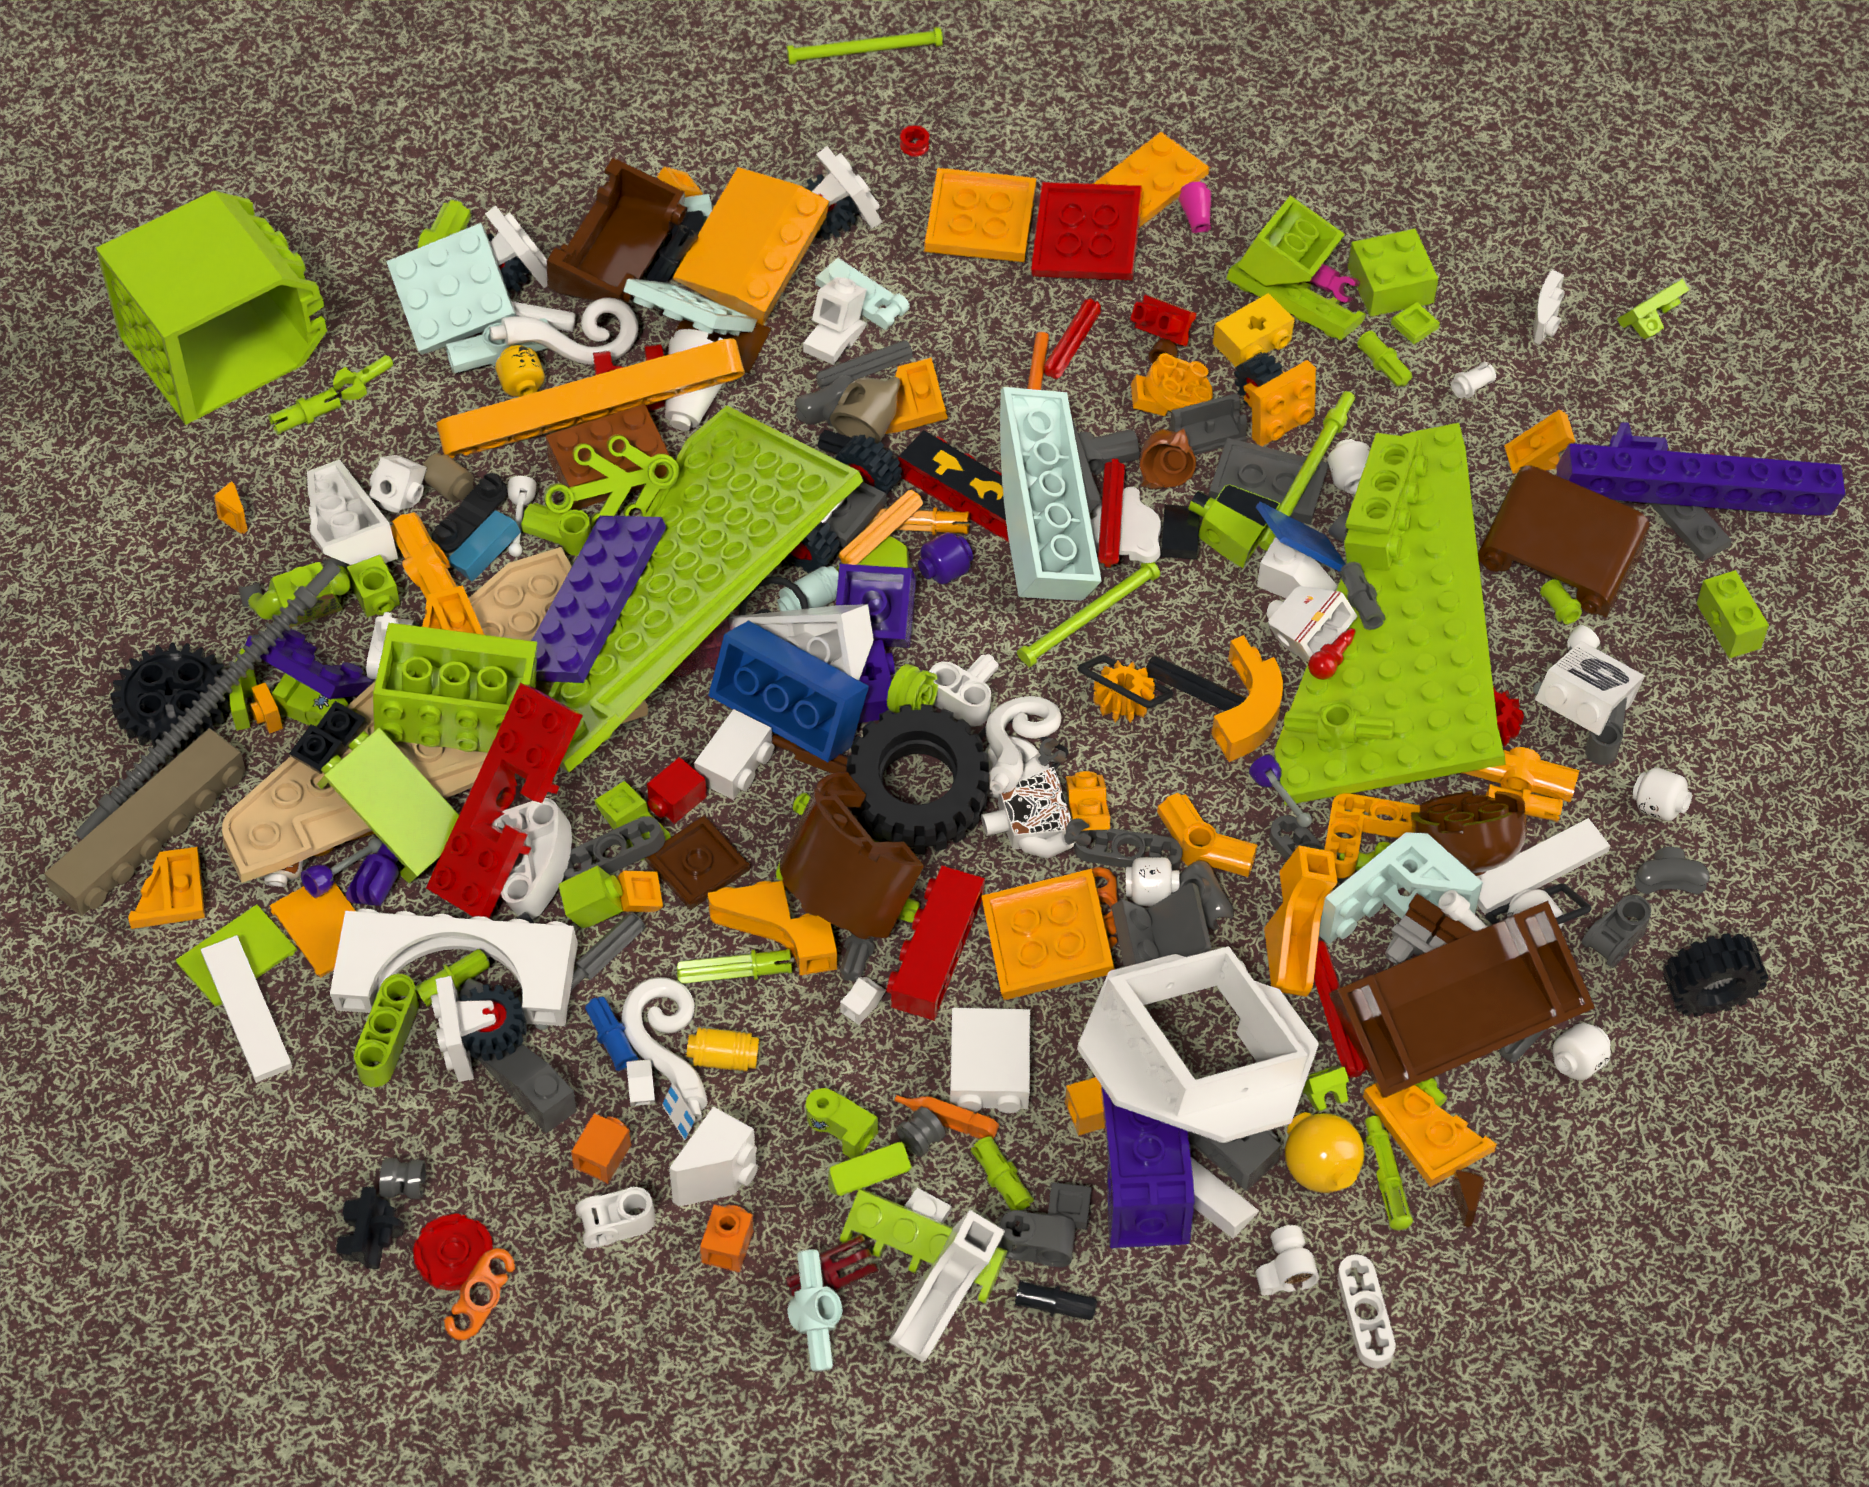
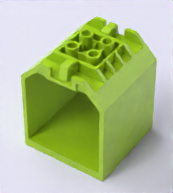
[96,190,327,425]

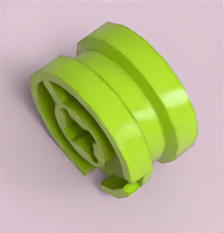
[887,664,939,714]

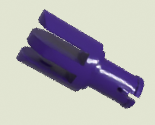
[346,842,399,906]

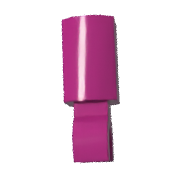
[1308,264,1360,302]

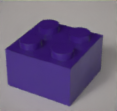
[836,564,916,648]

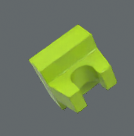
[1302,1066,1349,1111]

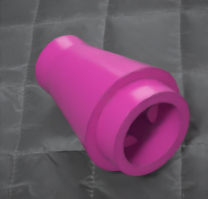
[1178,182,1211,233]

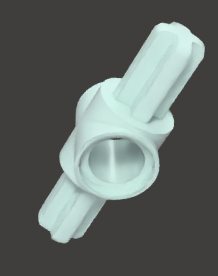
[788,1250,842,1372]

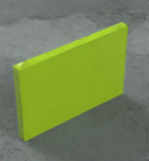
[175,904,297,1007]

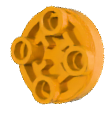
[1145,353,1213,412]

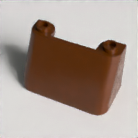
[547,157,687,304]
[1478,465,1650,618]

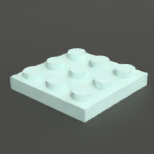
[386,223,517,355]
[623,278,757,336]

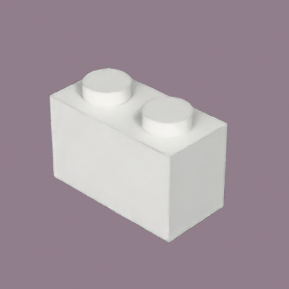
[694,709,774,800]

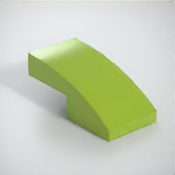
[230,648,257,731]
[594,781,671,861]

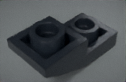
[289,701,368,774]

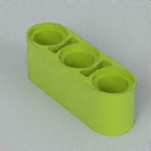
[354,974,419,1087]

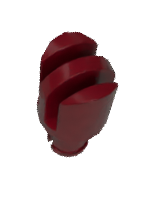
[785,1234,879,1298]

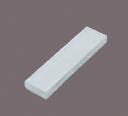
[1476,818,1610,915]
[201,936,292,1082]

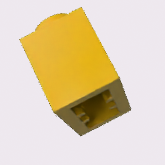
[1213,293,1294,367]

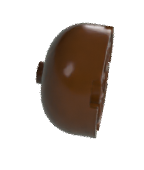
[1411,791,1527,876]

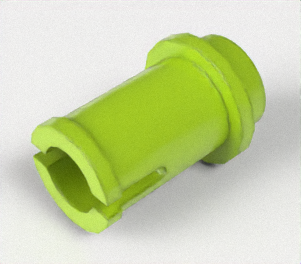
[1540,579,1582,625]

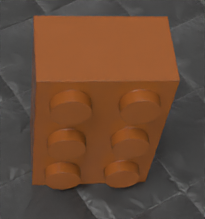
[545,404,670,510]

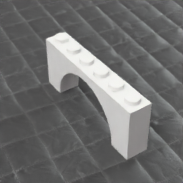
[330,909,578,1026]

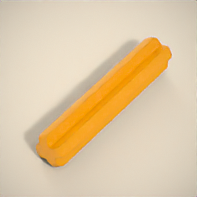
[838,490,923,565]

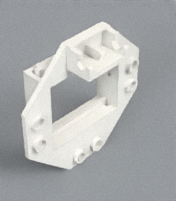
[1077,946,1319,1143]

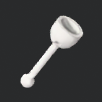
[508,476,537,557]

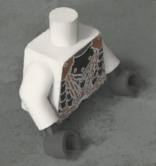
[981,738,1091,859]

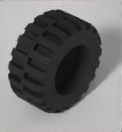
[846,704,989,854]

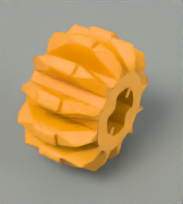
[1093,660,1155,723]

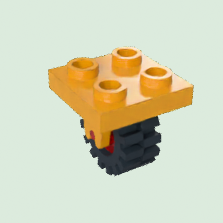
[1234,352,1316,446]

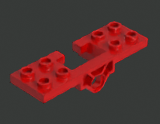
[426,683,583,918]

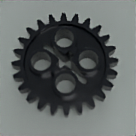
[110,642,231,748]

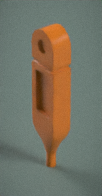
[894,1095,999,1139]

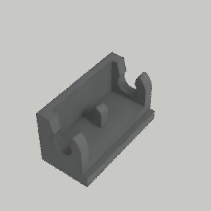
[1170,393,1247,455]

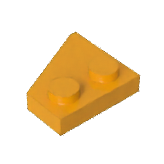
[885,358,948,434]
[422,585,484,635]
[128,847,205,929]

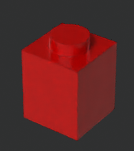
[647,757,707,824]

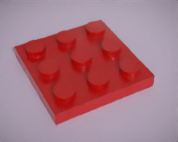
[1031,182,1143,280]

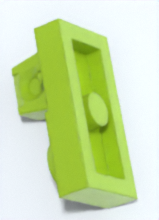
[1617,278,1689,339]

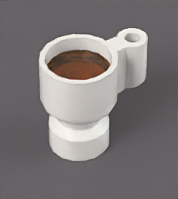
[1256,1225,1319,1296]

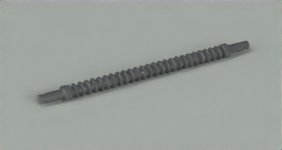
[74,560,341,840]

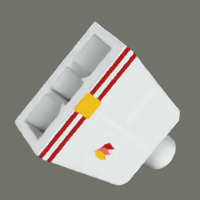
[1267,586,1357,662]

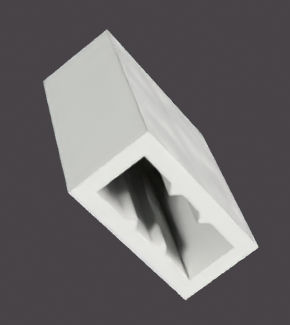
[950,1008,1030,1113]

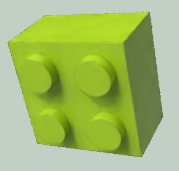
[1348,229,1439,317]

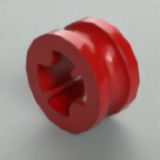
[900,125,929,156]

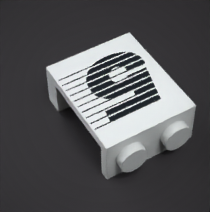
[1535,641,1645,736]

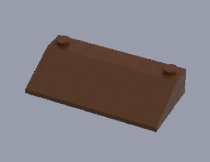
[1329,901,1595,1098]

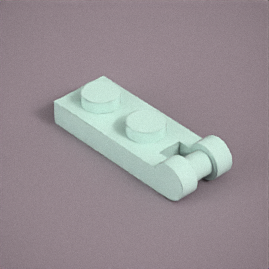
[816,258,910,330]

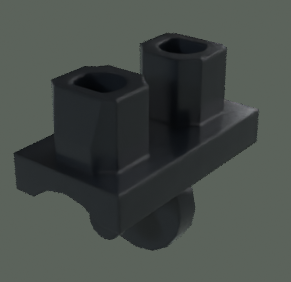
[336,1186,405,1269]

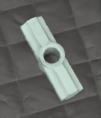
[445,318,548,374]

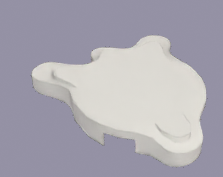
[1090,487,1161,563]

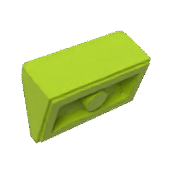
[828,1142,911,1196]

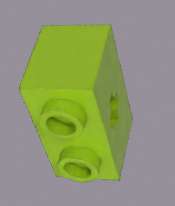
[1696,570,1769,659]

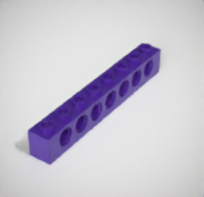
[1556,443,1845,515]

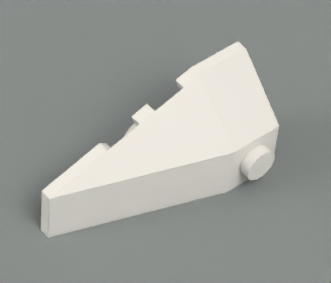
[307,459,398,565]
[728,604,874,680]

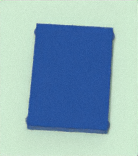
[1256,502,1346,571]

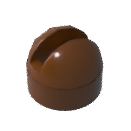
[1148,339,1178,364]

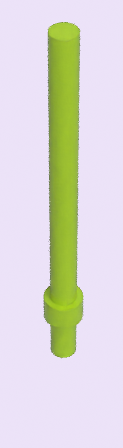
[1259,391,1355,551]

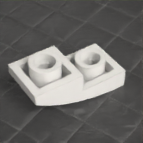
[1533,270,1565,345]

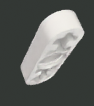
[1337,1255,1396,1368]

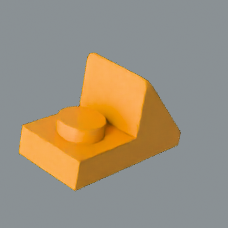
[1504,409,1576,474]

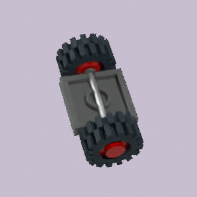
[784,434,902,573]

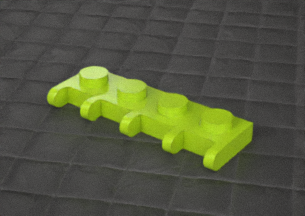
[1226,260,1366,340]
[840,1189,1008,1304]

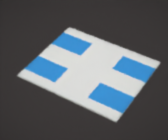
[662,1083,696,1141]

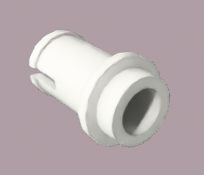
[1451,362,1496,398]

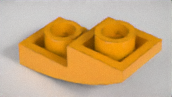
[1066,771,1110,831]

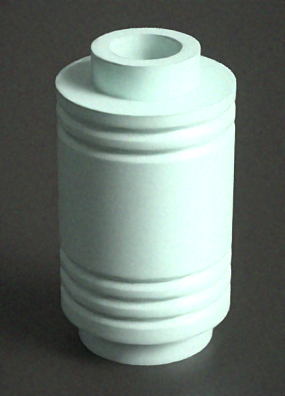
[777,566,839,611]

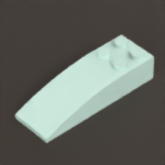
[1000,387,1102,601]

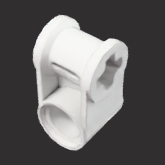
[575,1187,656,1248]

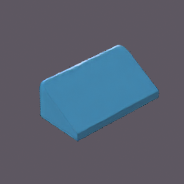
[448,510,521,582]

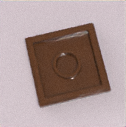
[645,815,750,910]

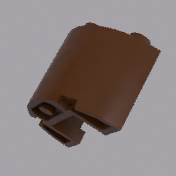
[780,772,924,939]

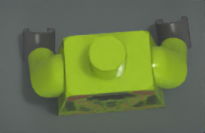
[238,558,350,628]

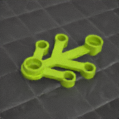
[544,434,679,530]

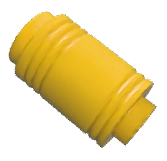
[686,1027,759,1072]

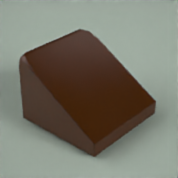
[1451,1170,1485,1228]

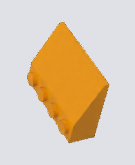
[673,167,829,325]

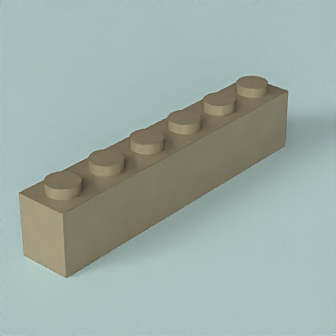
[44,728,246,916]

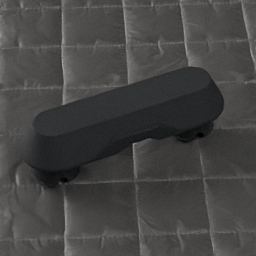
[431,473,507,553]

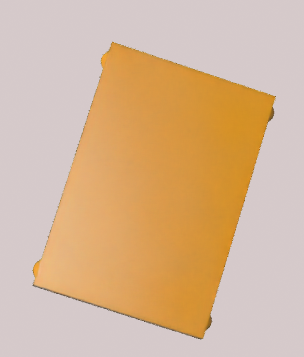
[269,882,356,978]

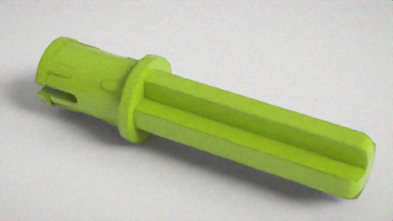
[677,949,792,984]

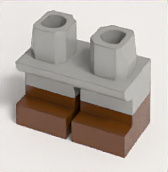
[1385,893,1474,965]

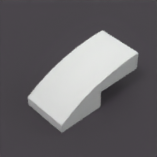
[803,320,867,365]

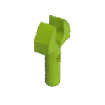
[333,355,393,400]

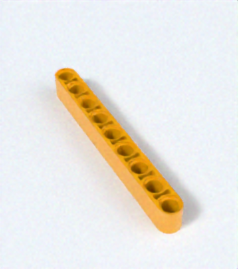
[436,339,745,458]

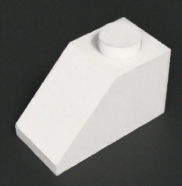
[1257,537,1337,598]

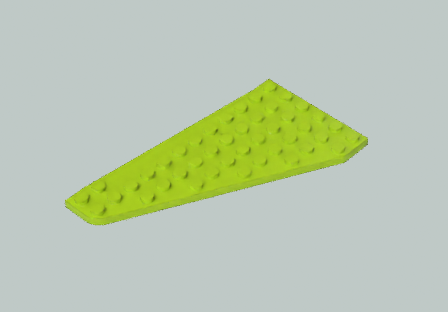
[548,405,864,772]
[1274,423,1506,806]

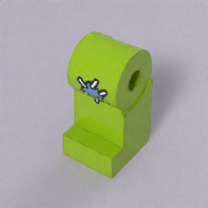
[272,673,348,726]
[806,1088,878,1159]

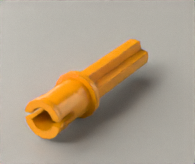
[865,507,970,536]

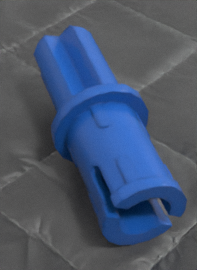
[585,996,638,1071]

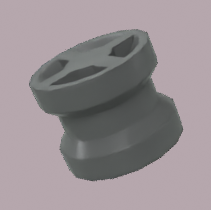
[896,1106,946,1157]

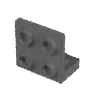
[1111,883,1211,967]

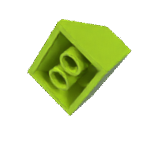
[1237,195,1345,286]

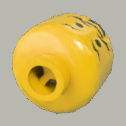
[495,345,545,397]

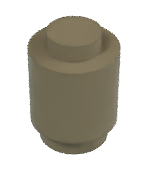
[423,453,474,502]

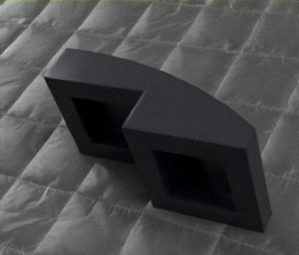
[1161,504,1199,560]

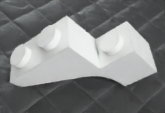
[888,1210,1004,1362]

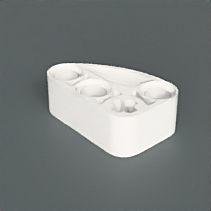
[492,798,572,919]

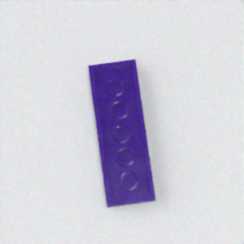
[531,516,666,683]

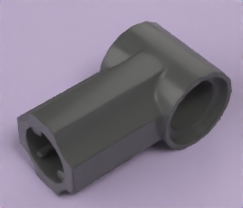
[1078,429,1140,475]
[1585,697,1627,765]

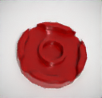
[413,1213,493,1291]

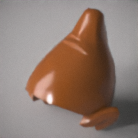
[1139,428,1196,489]

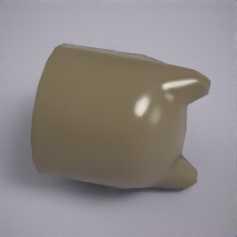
[830,377,900,444]

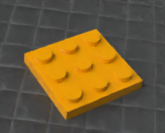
[924,168,1036,262]
[981,869,1115,1000]

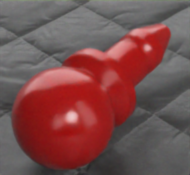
[1308,628,1355,680]

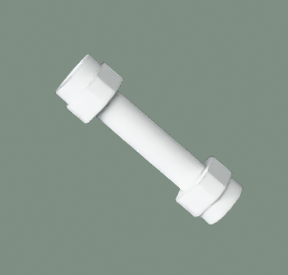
[1438,890,1488,932]

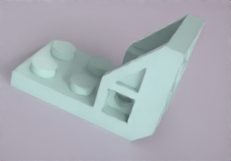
[1319,832,1483,944]

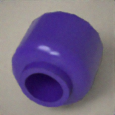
[918,532,973,585]

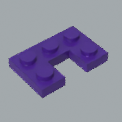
[245,629,374,700]

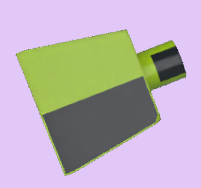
[1188,484,1280,568]

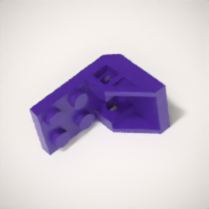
[1101,1085,1194,1248]

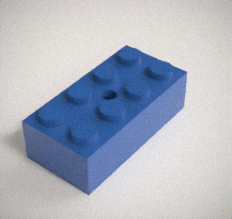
[708,620,869,762]

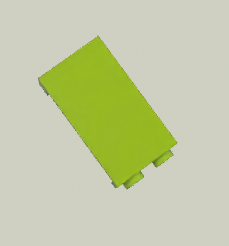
[317,728,459,884]

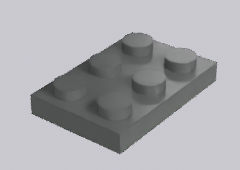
[1209,438,1329,525]

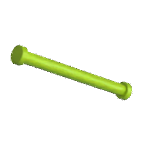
[786,27,943,65]
[1017,562,1160,668]

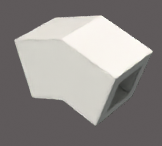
[840,977,886,1025]
[626,1059,655,1106]

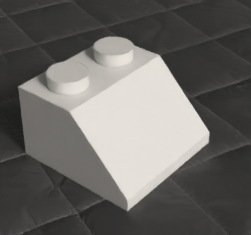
[669,1107,758,1206]

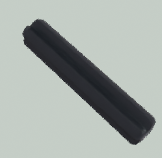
[1146,656,1246,711]

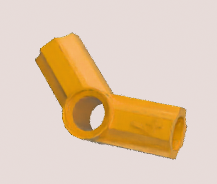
[1157,793,1258,877]

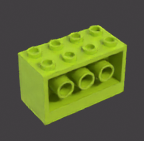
[373,622,537,753]

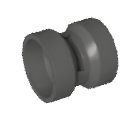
[379,1157,426,1200]

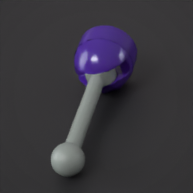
[1249,755,1312,827]
[301,838,382,898]

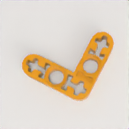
[1324,793,1420,878]

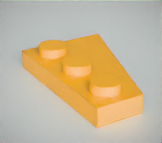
[1363,1084,1497,1187]

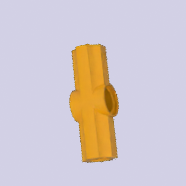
[391,512,457,600]
[1463,747,1579,802]

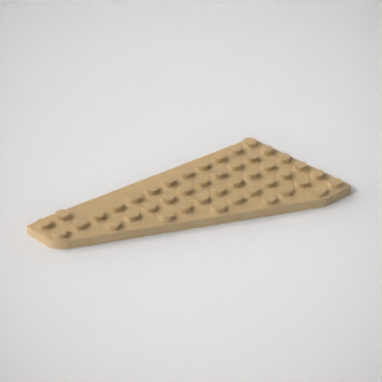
[222,547,648,883]

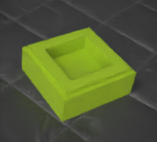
[1391,302,1440,344]

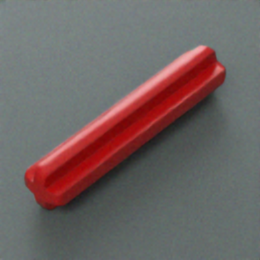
[1044,298,1101,379]

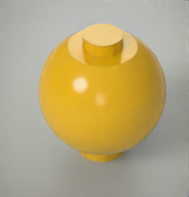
[1285,1112,1364,1193]

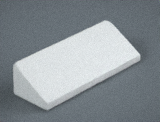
[1191,1157,1259,1239]

